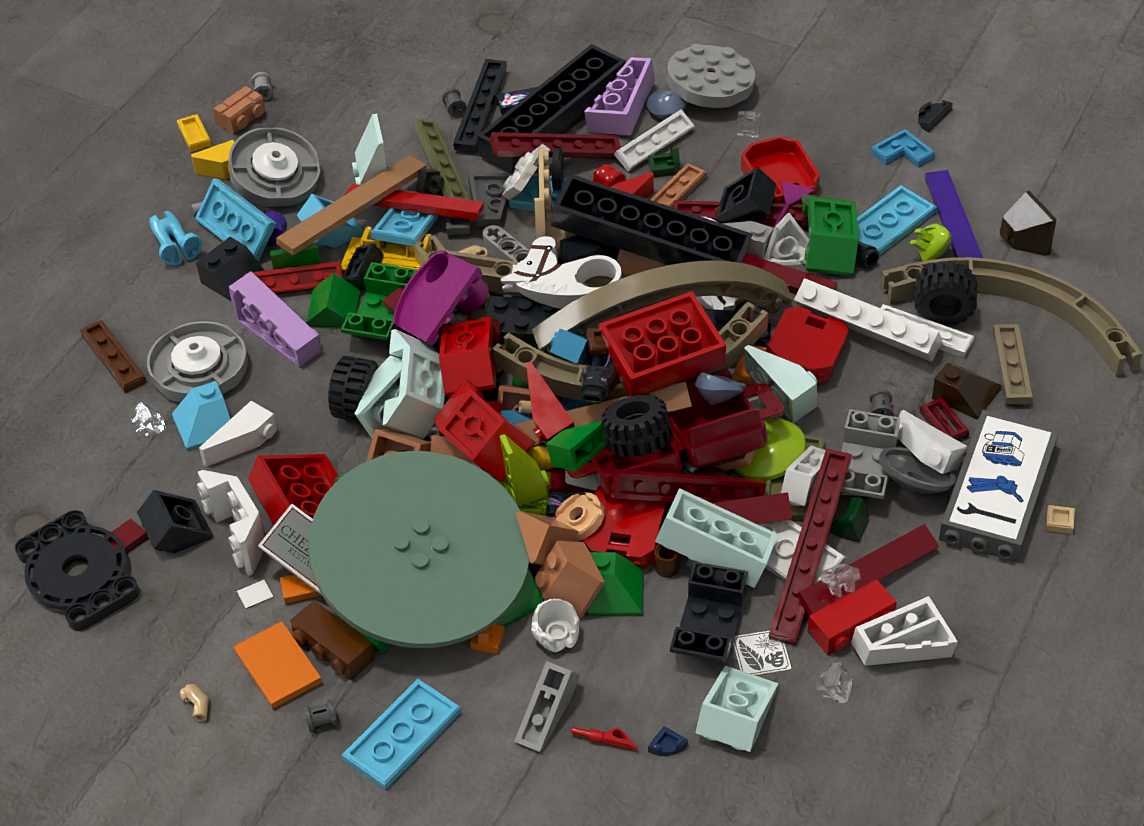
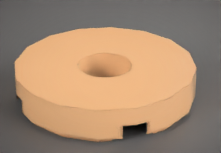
[555,492,604,542]

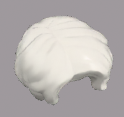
[531,599,580,652]

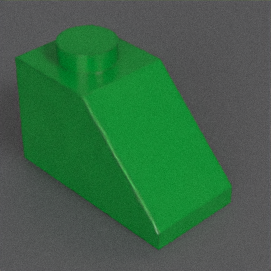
[546,422,607,472]

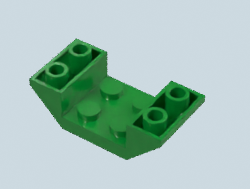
[802,194,859,276]
[341,262,417,341]

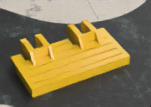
[341,227,432,276]

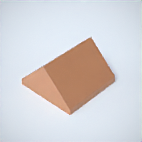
[516,511,578,565]

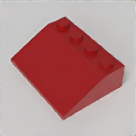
[599,291,726,397]
[248,454,339,525]

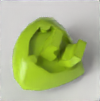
[910,224,952,261]

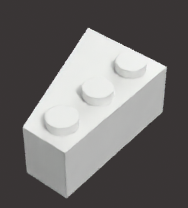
[851,596,958,666]

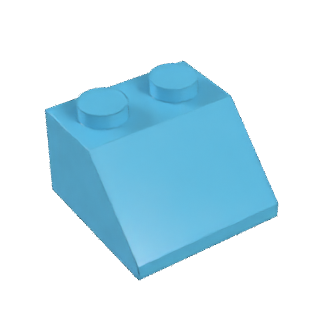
[297,194,364,248]

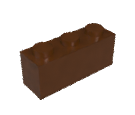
[290,600,375,680]

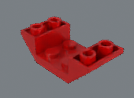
[439,317,500,397]
[434,379,536,483]

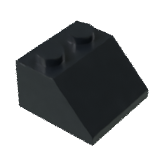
[716,167,777,223]
[196,237,265,302]
[137,490,213,553]

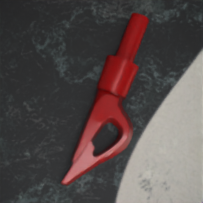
[571,727,638,752]

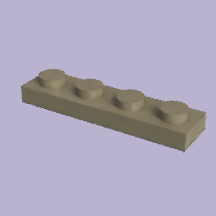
[993,324,1033,405]

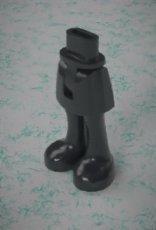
[581,350,619,404]

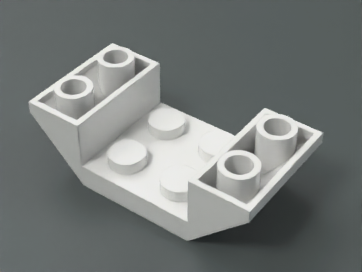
[197,470,264,576]

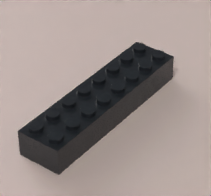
[477,44,626,173]
[551,174,753,265]

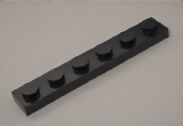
[453,59,507,152]

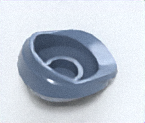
[646,90,687,121]
[695,372,746,405]

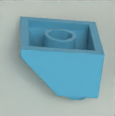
[172,381,230,451]

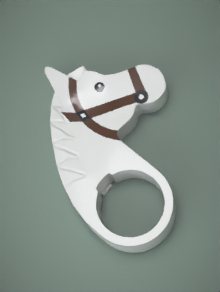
[500,236,622,309]

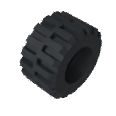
[914,261,977,326]
[328,355,379,423]
[601,395,672,458]

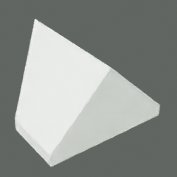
[764,213,809,265]

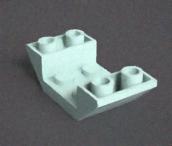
[383,329,445,439]

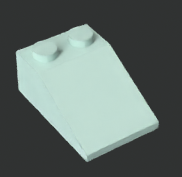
[352,114,387,185]
[744,345,818,423]
[355,355,402,438]
[695,666,779,752]

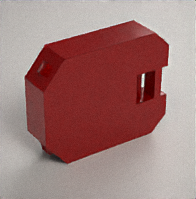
[741,136,820,204]
[766,306,849,383]
[583,485,669,569]

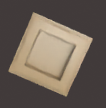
[1045,505,1075,535]

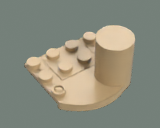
[534,147,576,258]

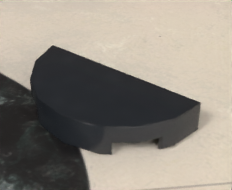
[918,100,953,132]

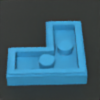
[870,129,936,167]

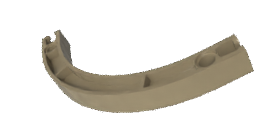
[880,257,1142,377]
[532,261,793,356]
[492,302,768,402]

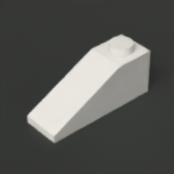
[199,401,277,467]
[897,410,967,474]
[781,446,825,506]

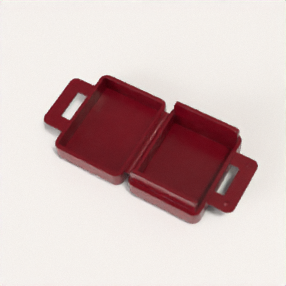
[566,369,785,495]

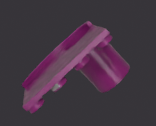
[393,250,489,345]

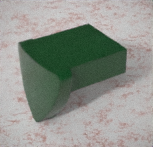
[648,147,680,177]
[830,498,870,542]

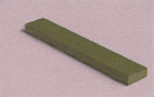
[413,119,470,200]

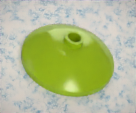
[735,419,806,480]

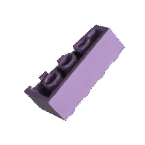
[584,57,655,136]
[229,271,321,368]

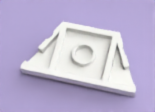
[502,144,550,200]

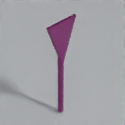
[773,181,814,228]

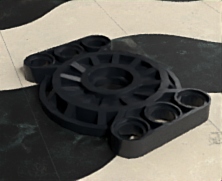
[15,510,140,631]

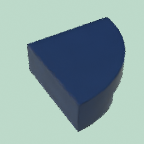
[648,726,688,756]

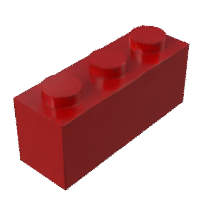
[808,579,897,655]

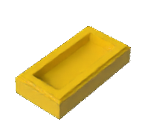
[177,114,212,152]

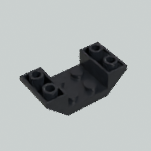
[670,561,748,663]

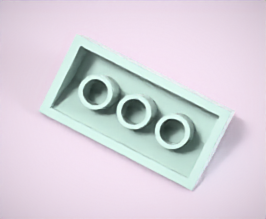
[655,488,778,588]

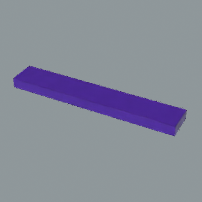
[925,170,983,258]

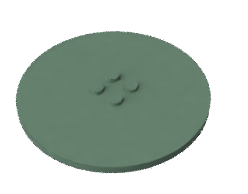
[309,451,529,648]

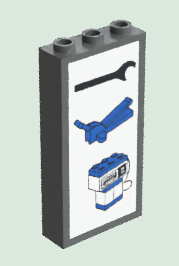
[939,410,1059,562]

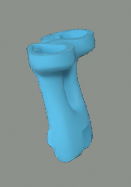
[149,211,203,265]

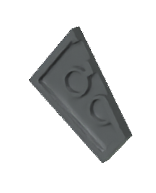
[468,173,513,226]

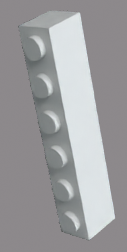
[794,278,942,362]

